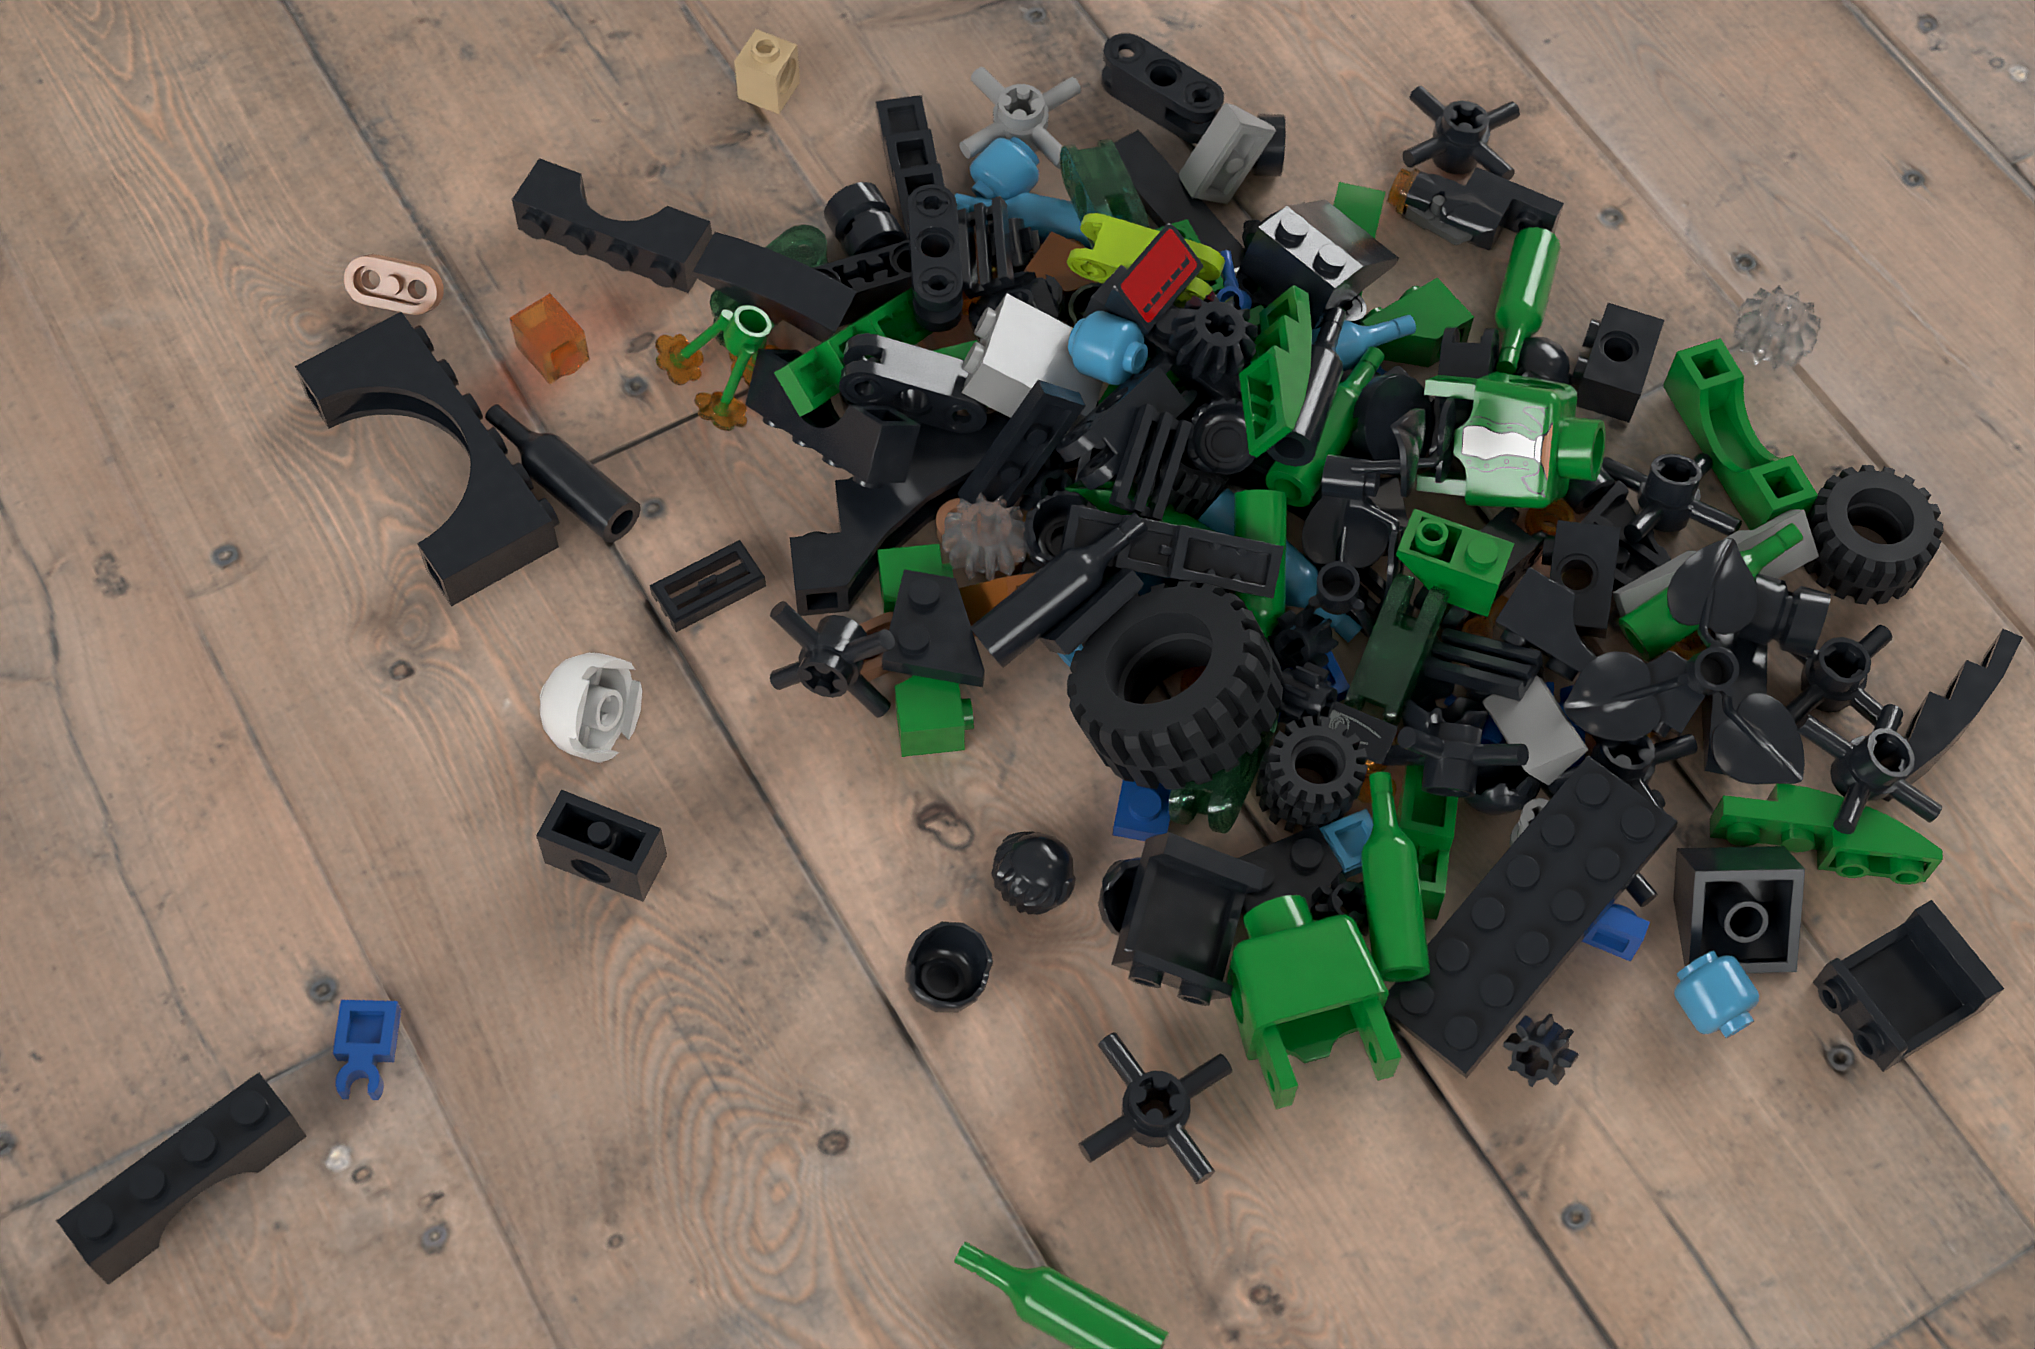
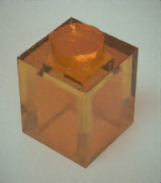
[509,293,590,385]

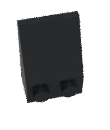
[1239,200,1399,329]

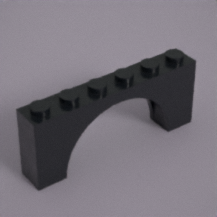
[295,311,560,607]

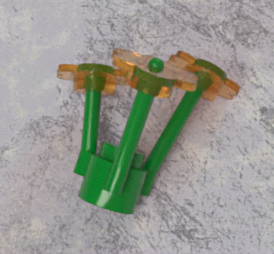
[655,305,779,431]

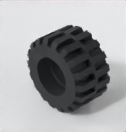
[1803,465,1944,605]

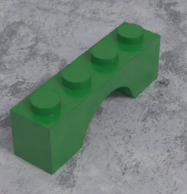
[1663,338,1818,530]
[878,544,974,757]

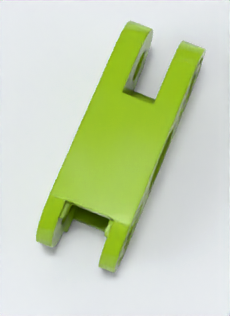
[1067,213,1225,308]

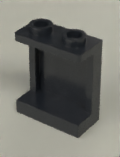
[1111,832,1266,1006]
[1813,900,2005,1072]

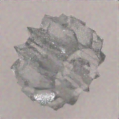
[1733,285,1821,371]
[942,492,1027,581]

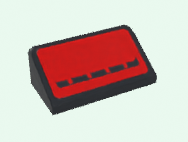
[1105,222,1204,335]

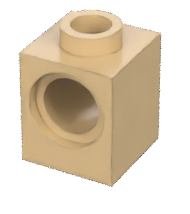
[734,29,800,114]

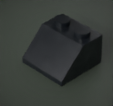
[1673,846,1805,973]

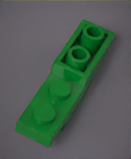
[1710,784,1943,885]

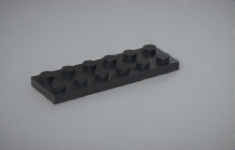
[1383,756,1678,1079]

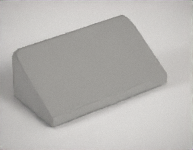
[1179,103,1276,204]
[1482,676,1588,785]

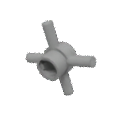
[959,67,1081,169]

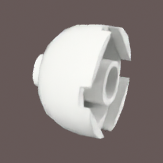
[540,653,642,763]

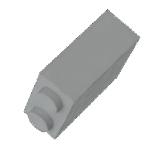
[962,294,1103,435]

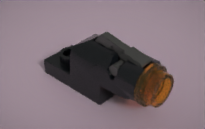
[1387,167,1564,251]

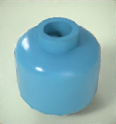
[970,137,1040,200]
[1068,311,1148,385]
[1674,951,1759,1038]

